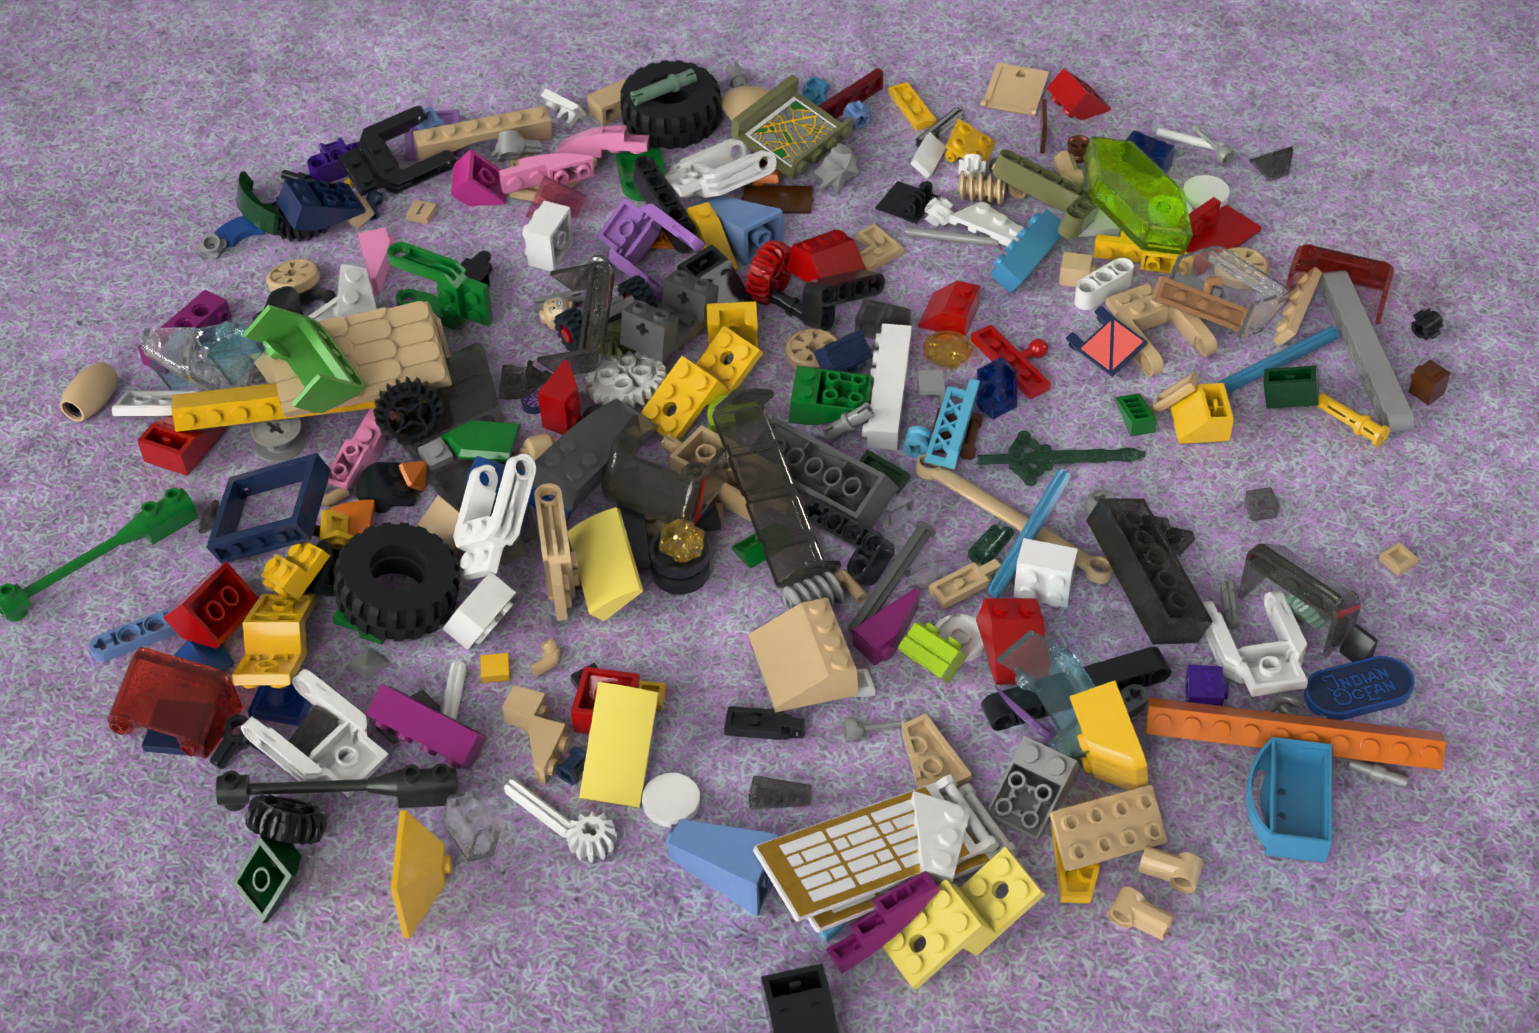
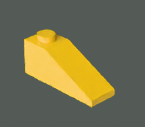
[687,202,738,271]

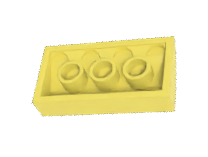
[567,507,643,621]
[579,682,659,808]

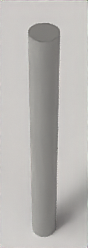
[905,227,999,247]

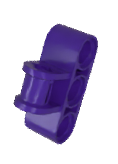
[307,137,359,182]

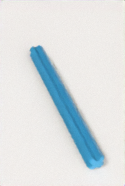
[1218,326,1339,393]
[988,469,1070,598]

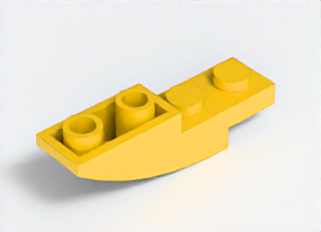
[1093,231,1191,275]

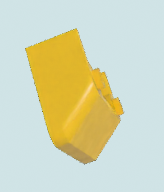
[1069,681,1148,790]

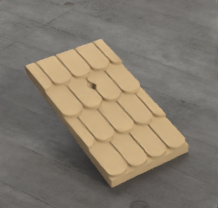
[270,301,452,418]

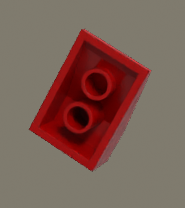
[976,598,1049,685]

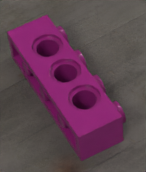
[138,290,231,375]

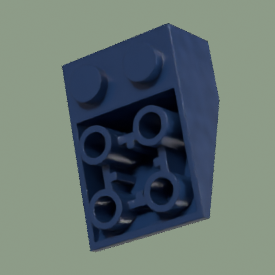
[277,179,366,231]

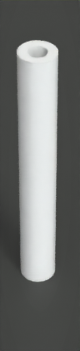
[1156,128,1225,151]

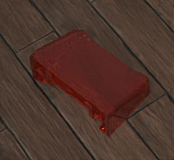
[107,647,243,759]

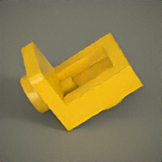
[319,509,353,550]

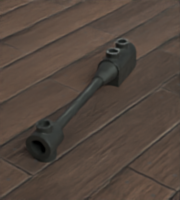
[216,763,458,811]

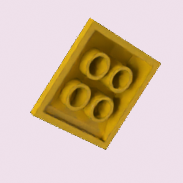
[391,810,452,938]

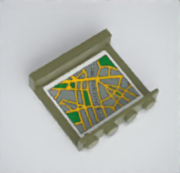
[731,74,854,180]

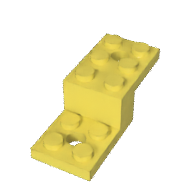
[882,847,1045,989]

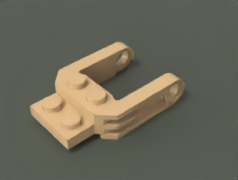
[1105,283,1217,377]
[534,483,580,621]

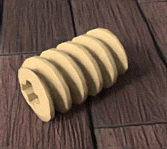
[958,170,1007,205]

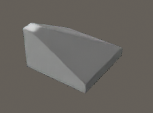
[348,648,388,681]

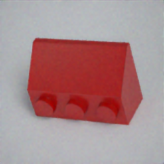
[786,229,866,282]
[163,561,259,648]

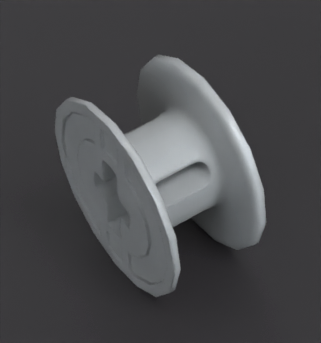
[250,417,306,463]

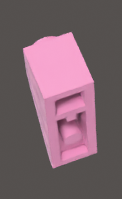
[358,227,395,296]

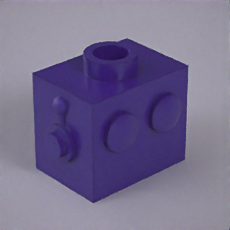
[1185,664,1229,706]

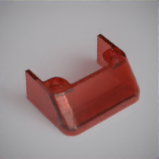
[1283,244,1394,324]

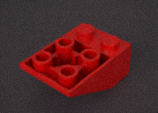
[137,416,228,476]

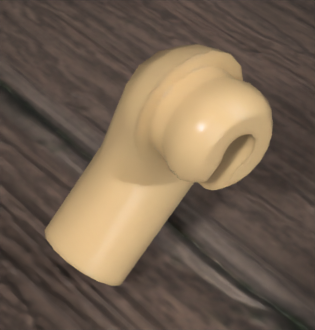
[530,639,560,678]

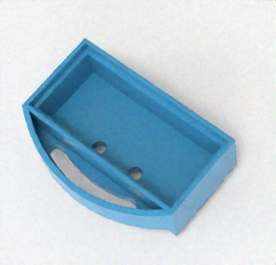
[1245,737,1332,863]

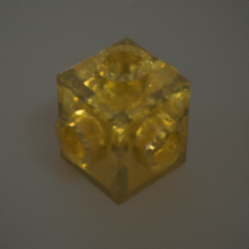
[659,519,705,562]

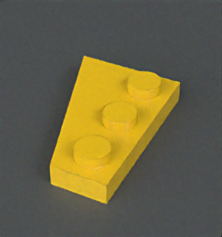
[1051,823,1101,904]

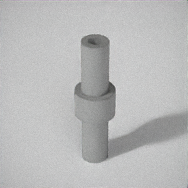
[1348,759,1409,788]

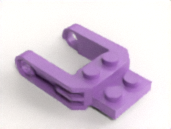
[597,197,706,302]

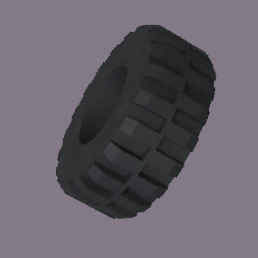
[620,60,721,149]
[334,522,460,642]

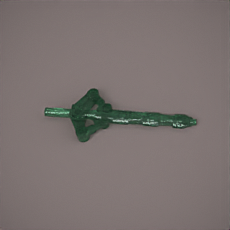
[977,430,1146,486]

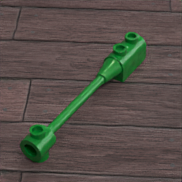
[0,488,198,622]

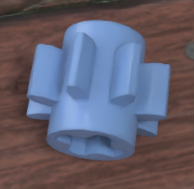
[843,100,871,130]

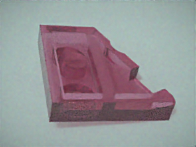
[525,175,587,218]

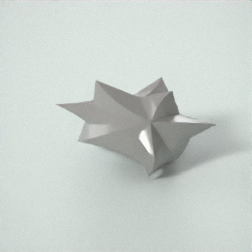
[813,143,861,194]

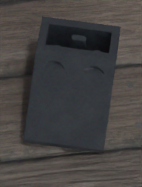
[677,244,754,303]
[761,964,839,1033]

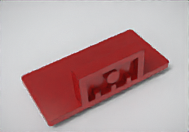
[1170,197,1261,274]

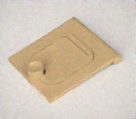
[981,62,1049,116]

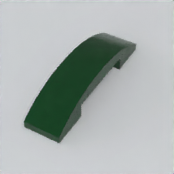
[236,171,280,235]

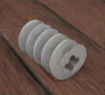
[782,571,845,611]

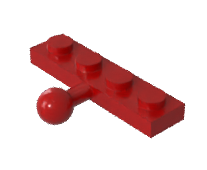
[971,325,1051,399]

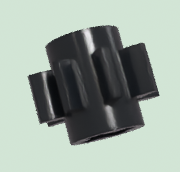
[1411,308,1443,340]

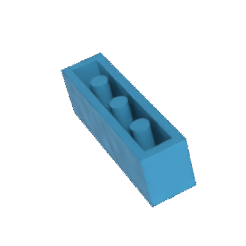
[989,209,1061,293]

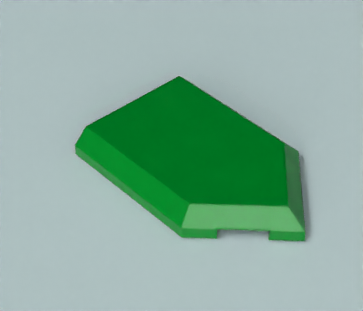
[440,420,521,463]

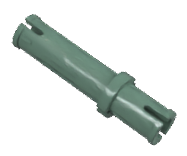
[630,68,697,106]

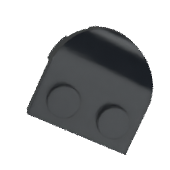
[356,462,417,513]

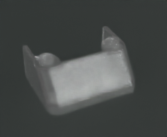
[1169,246,1291,339]

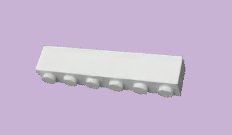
[862,323,912,450]

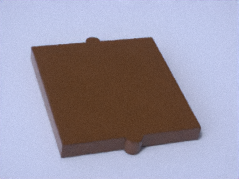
[1040,99,1047,153]

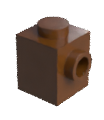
[1409,359,1451,406]

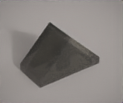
[1249,146,1294,182]

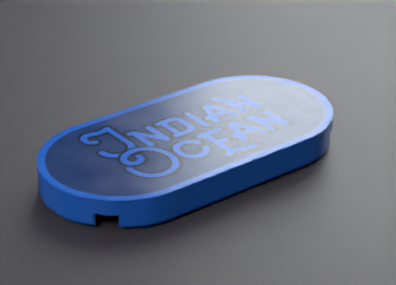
[1303,656,1415,720]

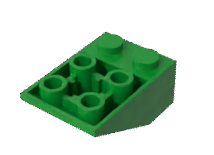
[789,366,872,426]

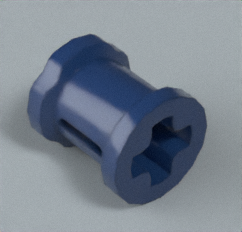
[555,746,587,785]

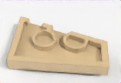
[901,713,972,796]

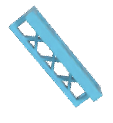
[924,378,980,470]

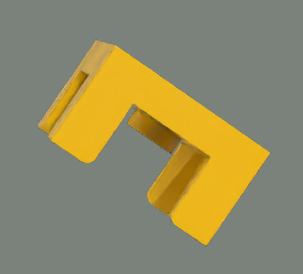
[707,302,758,348]

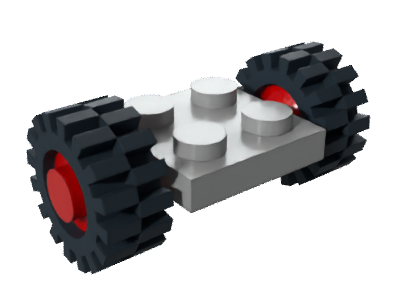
[554,275,658,356]

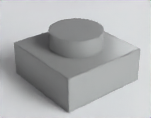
[418,437,454,472]

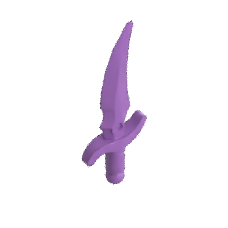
[994,685,1077,759]

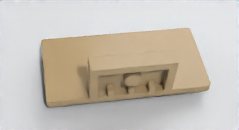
[1050,785,1168,871]

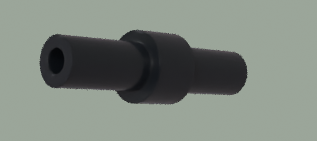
[281,170,317,182]

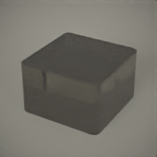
[1244,487,1280,521]

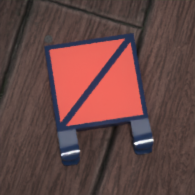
[1066,306,1148,377]

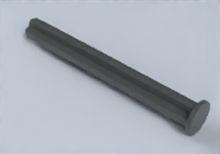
[848,521,936,634]

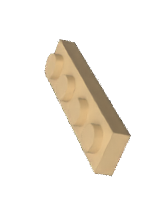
[1273,267,1322,346]

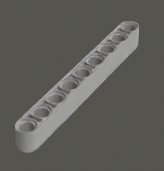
[1319,270,1414,433]

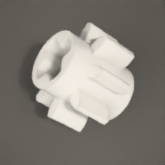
[958,154,986,179]
[925,197,954,227]

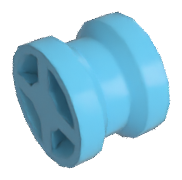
[903,426,931,458]

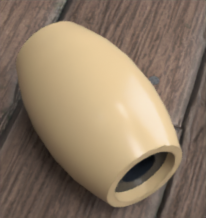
[60,362,118,422]

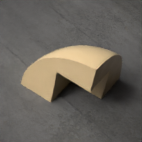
[721,86,769,121]

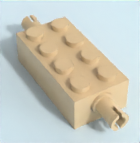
[661,425,795,523]

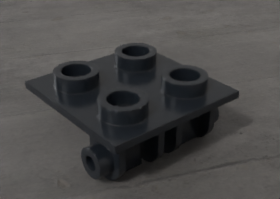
[875,181,938,224]

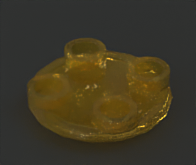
[923,331,973,369]

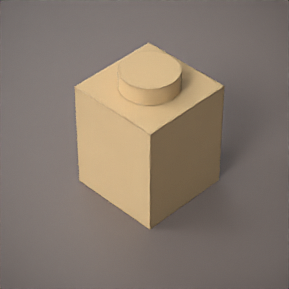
[1059,252,1096,287]

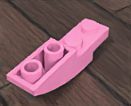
[556,125,649,159]
[499,153,594,194]
[327,408,396,489]

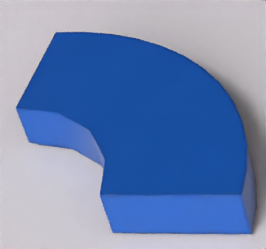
[213,216,266,247]

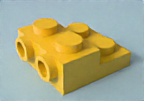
[260,542,330,600]

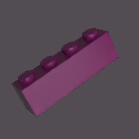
[365,683,487,769]

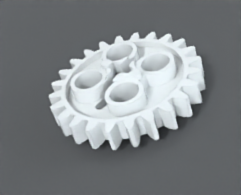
[585,350,667,408]

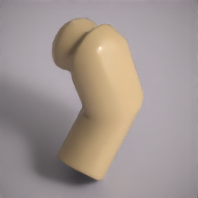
[321,487,350,506]
[833,569,868,604]

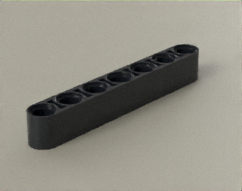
[981,647,1172,731]

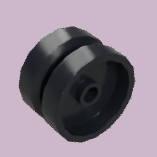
[649,525,710,595]

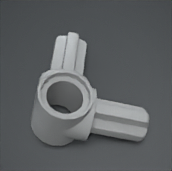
[491,130,542,162]

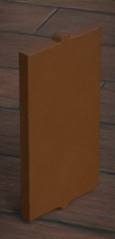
[741,185,814,214]

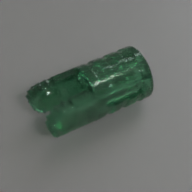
[968,525,1014,565]

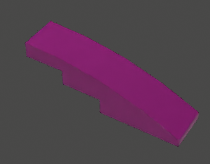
[826,871,940,974]

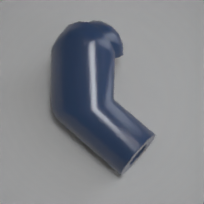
[365,190,384,221]

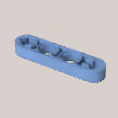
[89,606,177,661]

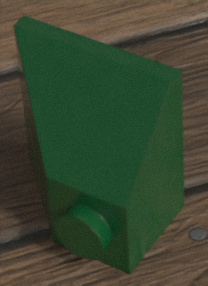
[231,836,302,923]

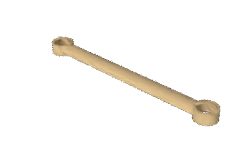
[915,454,1114,584]

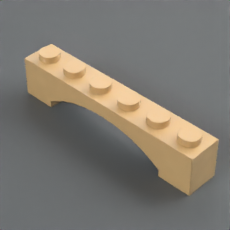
[413,105,552,162]

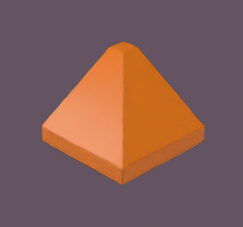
[399,461,427,492]

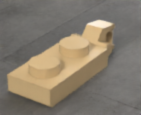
[929,559,1001,609]

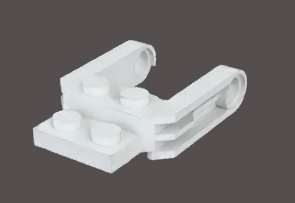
[664,138,777,198]
[453,454,536,580]
[1198,590,1308,697]
[241,669,389,798]

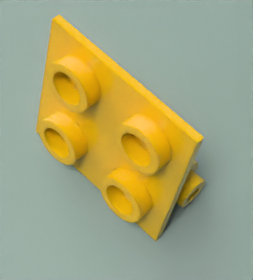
[945,118,996,165]

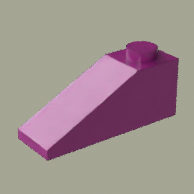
[853,588,920,666]

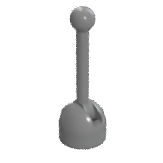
[1191,124,1236,166]
[842,717,910,741]

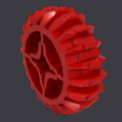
[745,240,791,305]

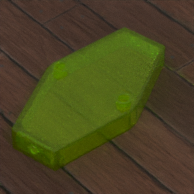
[1083,136,1193,255]

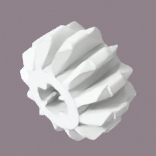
[566,811,617,864]

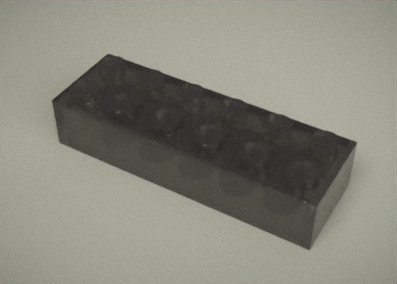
[1086,498,1213,645]

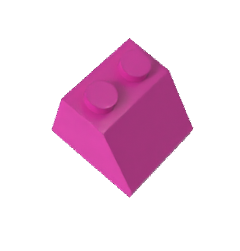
[451,149,505,206]

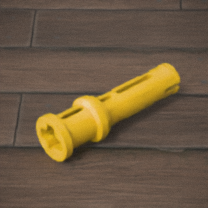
[1315,393,1390,447]

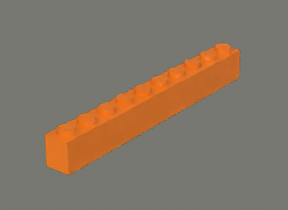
[1145,697,1446,770]

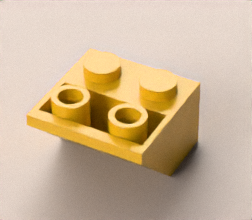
[1170,383,1234,444]

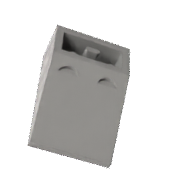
[987,736,1081,840]

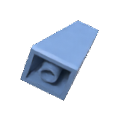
[695,196,783,266]
[666,819,779,916]

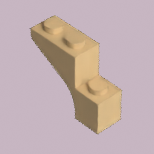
[502,685,570,785]

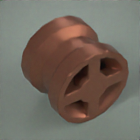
[1067,135,1091,163]

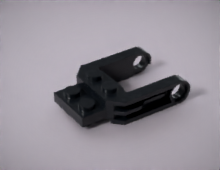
[338,106,457,196]

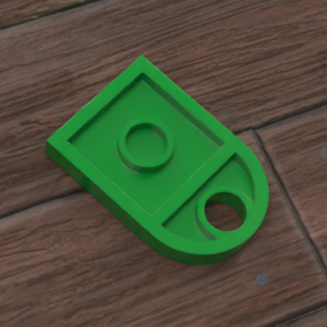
[615,148,666,201]

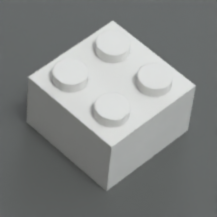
[522,201,574,272]
[1014,538,1078,608]
[443,571,516,650]

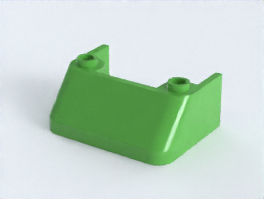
[243,305,366,414]

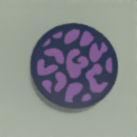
[521,390,540,414]

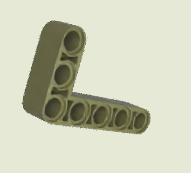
[992,150,1102,239]

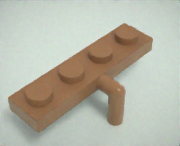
[1151,276,1252,334]

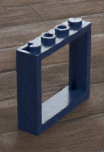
[206,453,331,564]

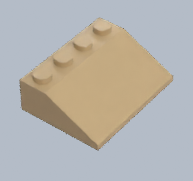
[749,597,858,712]

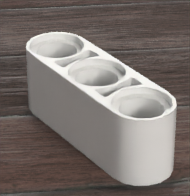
[1074,258,1134,310]

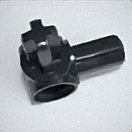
[210,714,267,769]

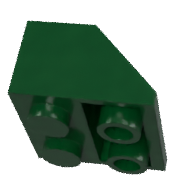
[1263,365,1320,409]

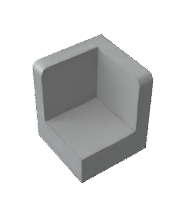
[917,369,946,408]

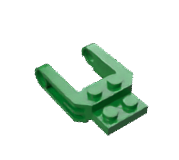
[387,242,493,330]

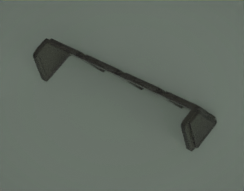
[712,387,842,589]

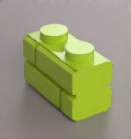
[898,622,967,683]

